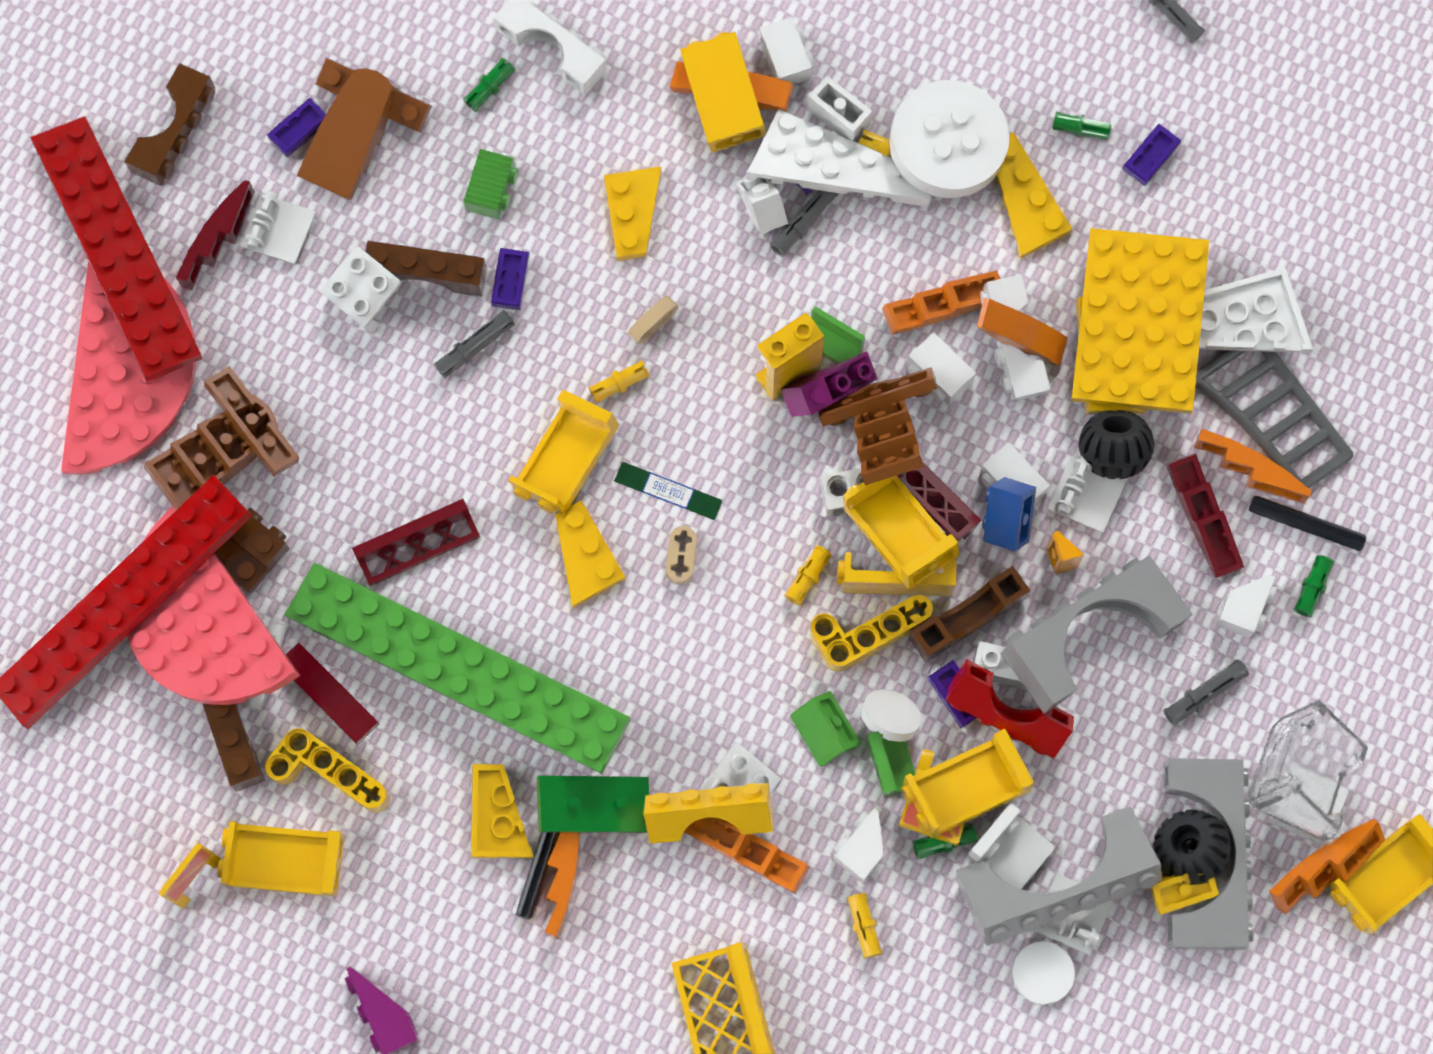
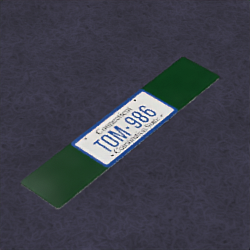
[614,462,722,520]

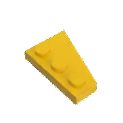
[604,166,662,261]
[555,500,626,608]
[471,764,534,859]

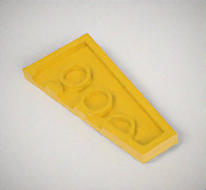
[996,132,1072,259]

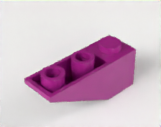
[780,352,878,417]
[344,966,421,1054]

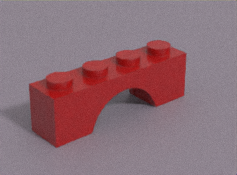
[946,659,1074,759]

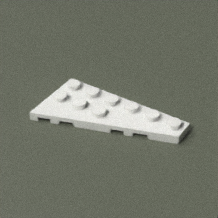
[745,109,932,207]
[1199,268,1313,353]

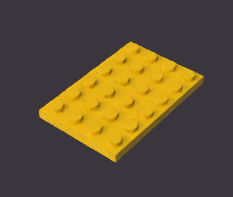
[1071,228,1210,414]

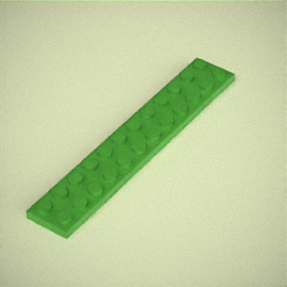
[284,563,631,774]

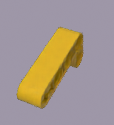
[810,595,933,672]
[265,728,390,813]

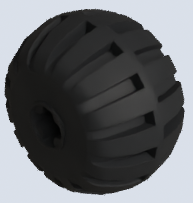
[1078,410,1154,479]
[1153,809,1231,885]

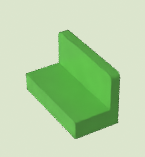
[811,306,865,364]
[790,691,862,767]
[866,731,915,797]

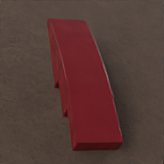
[176,180,255,291]
[1165,453,1244,578]
[286,642,380,745]

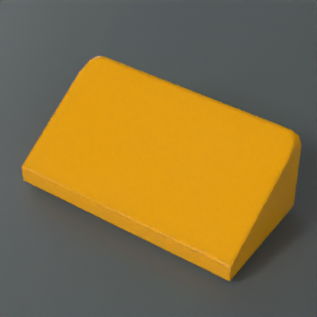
[1046,531,1084,575]

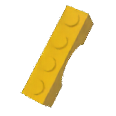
[644,783,774,844]

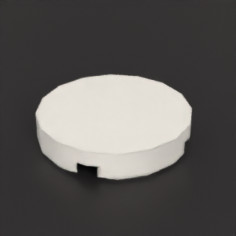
[860,689,922,742]
[1011,941,1075,1005]

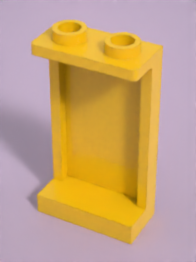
[680,31,767,153]
[755,313,824,401]
[508,390,620,515]
[843,475,959,589]
[837,552,956,596]
[901,729,1034,838]
[1328,813,1433,935]
[217,821,345,897]

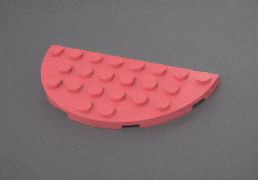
[61,261,196,475]
[127,506,300,705]

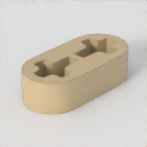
[628,295,679,344]
[666,526,697,585]

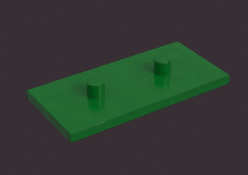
[537,775,649,833]

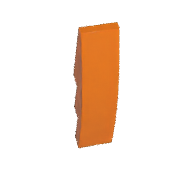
[670,61,794,111]
[882,270,1000,335]
[977,298,1068,366]
[1194,429,1311,504]
[684,818,810,894]
[1269,819,1385,915]
[544,833,580,940]

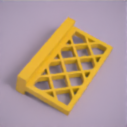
[671,942,775,1054]

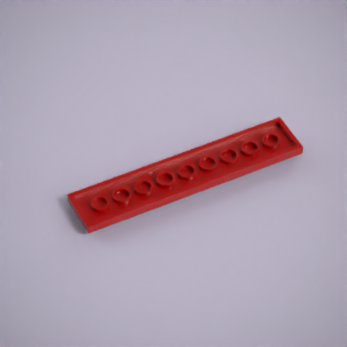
[30,116,202,382]
[0,475,252,730]

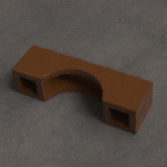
[124,63,216,186]
[365,240,487,297]
[909,566,1030,663]
[202,703,266,792]

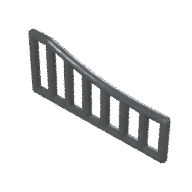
[1195,285,1354,488]

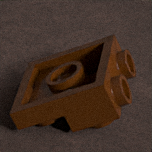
[215,507,289,595]

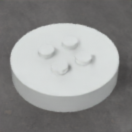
[889,80,1009,198]

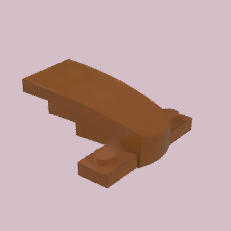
[297,58,432,200]
[144,366,300,510]
[819,367,937,486]

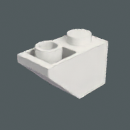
[736,176,788,234]
[1215,575,1276,638]
[833,809,883,883]

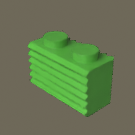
[463,149,519,219]

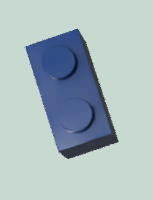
[982,477,1036,552]

